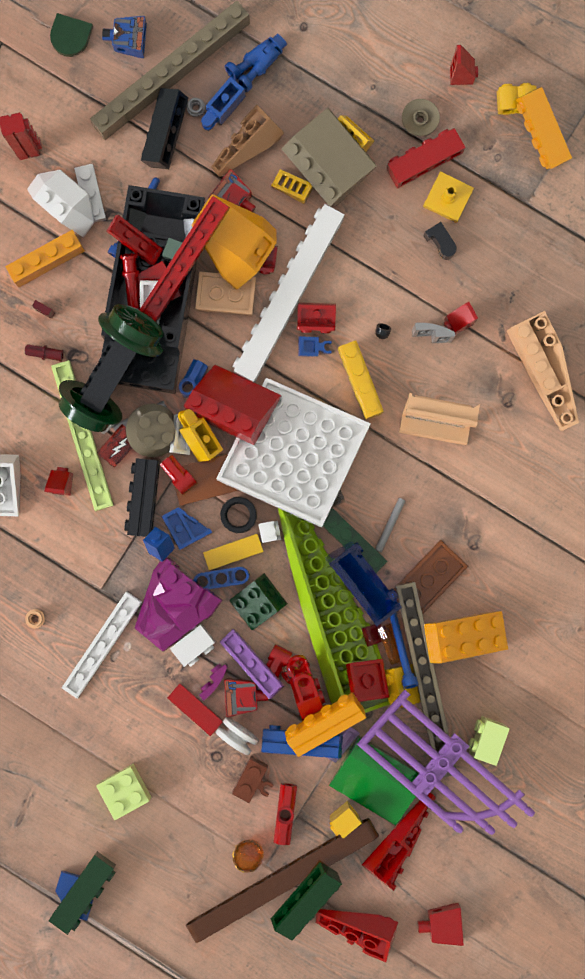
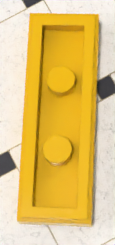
[203,534,264,571]

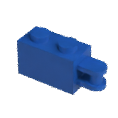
[201,77,246,130]

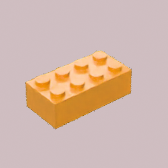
[424,611,508,663]

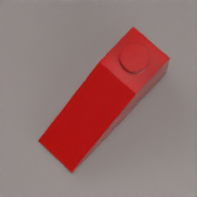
[450,45,478,85]

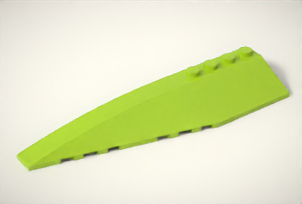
[278,508,390,713]

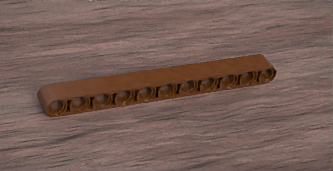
[186,818,379,943]

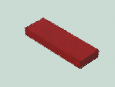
[106,215,163,265]
[167,683,223,736]

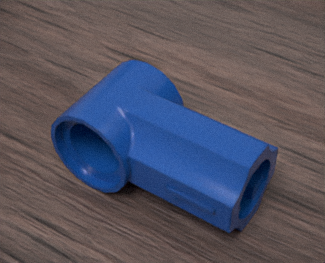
[179,359,208,398]

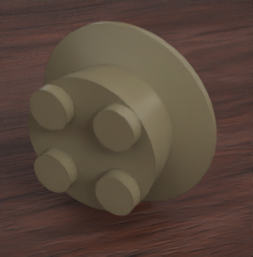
[126,404,175,457]

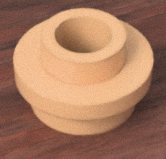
[25,609,45,629]

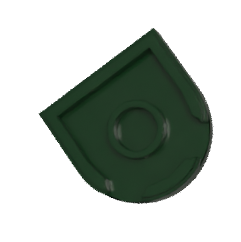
[50,13,93,57]

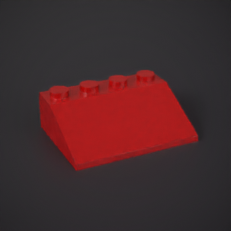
[184,365,282,445]

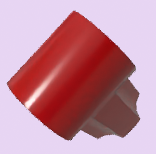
[160,455,197,495]
[266,644,293,678]

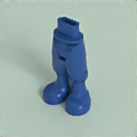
[224,33,287,92]

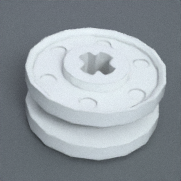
[216,717,259,756]

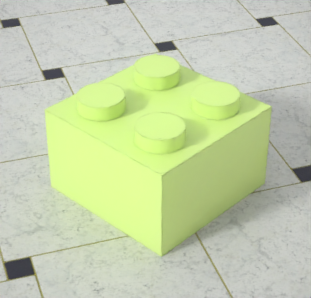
[468,716,510,766]
[96,763,152,820]

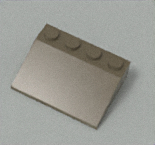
[282,108,377,207]

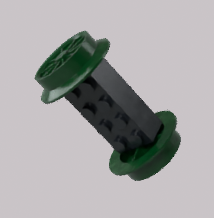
[59,304,163,432]

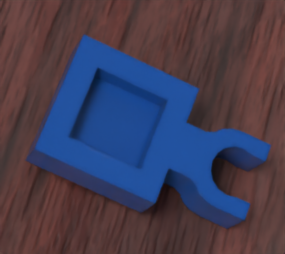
[298,336,332,357]

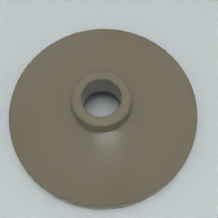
[402,99,440,136]

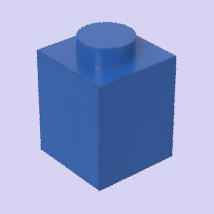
[143,527,175,562]

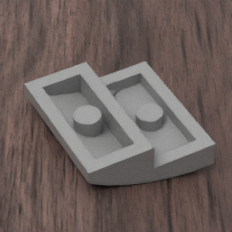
[412,323,455,344]

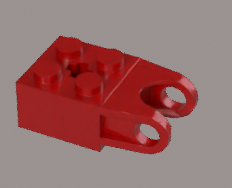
[288,655,326,721]

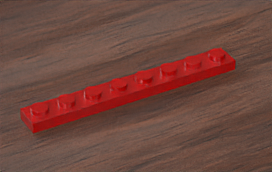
[140,196,230,322]

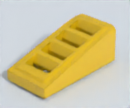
[271,169,313,204]

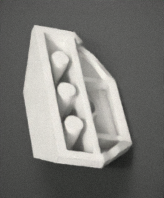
[27,170,95,237]

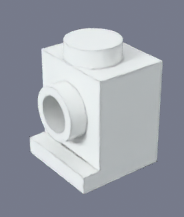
[259,521,281,543]

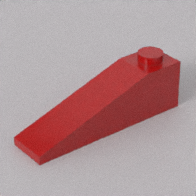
[315,909,398,962]

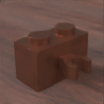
[232,756,274,803]

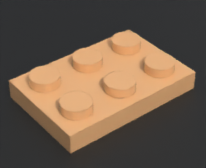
[195,272,256,316]

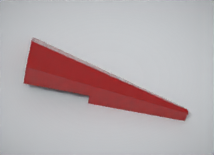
[362,793,436,891]

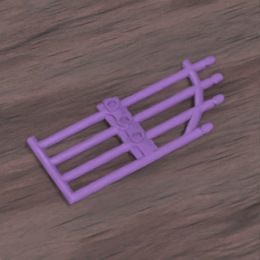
[357,689,535,835]

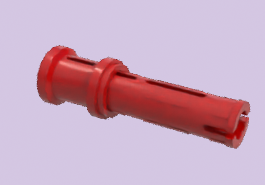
[120,253,140,310]

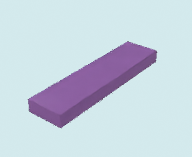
[220,629,284,699]

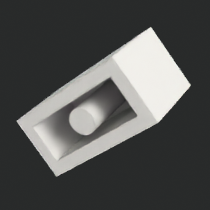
[170,624,216,667]

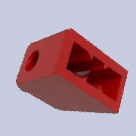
[417,903,464,946]

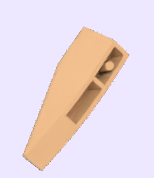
[507,311,579,431]

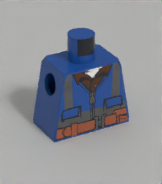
[102,16,147,58]

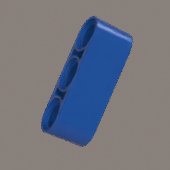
[194,567,250,589]

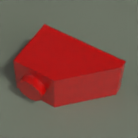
[444,302,478,335]
[44,467,73,496]

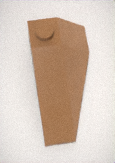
[211,105,284,177]

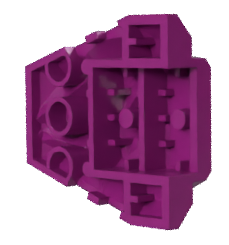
[135,557,223,651]

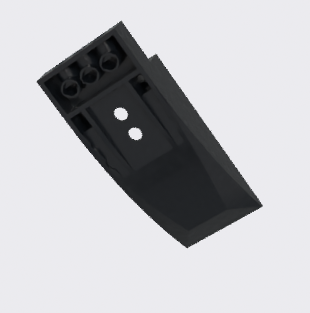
[101,185,205,394]

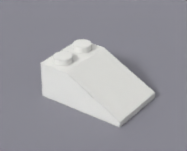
[0,454,21,516]

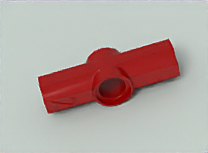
[273,783,297,845]

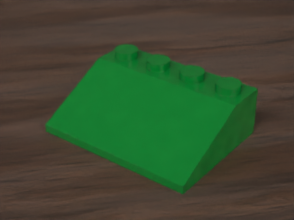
[329,735,419,826]

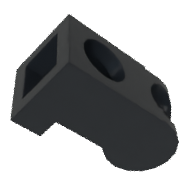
[423,222,457,260]

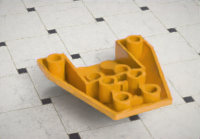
[191,194,277,290]

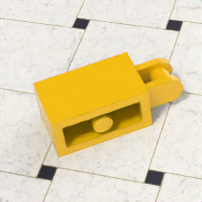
[178,409,223,462]

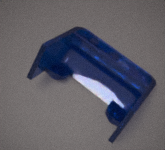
[325,541,402,626]

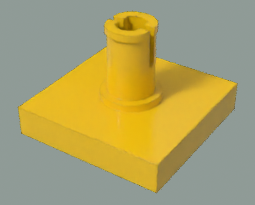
[423,171,474,223]

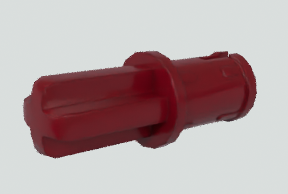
[25,344,64,362]

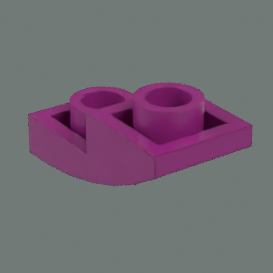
[199,663,228,701]

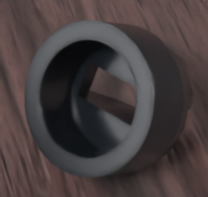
[375,323,391,340]

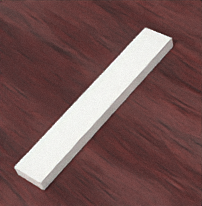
[62,591,142,699]

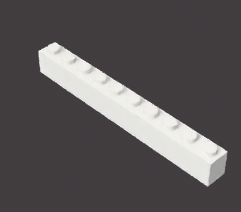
[232,204,345,383]

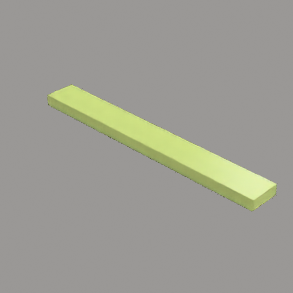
[51,360,114,511]

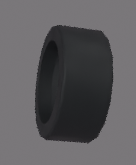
[220,497,257,533]

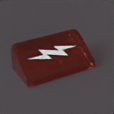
[97,424,132,467]

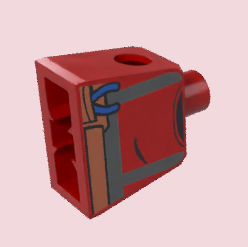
[208,169,256,212]
[224,678,269,717]

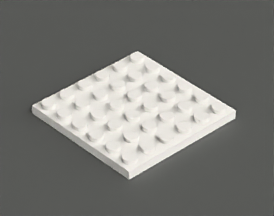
[216,378,371,527]

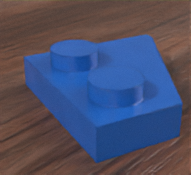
[161,507,212,550]

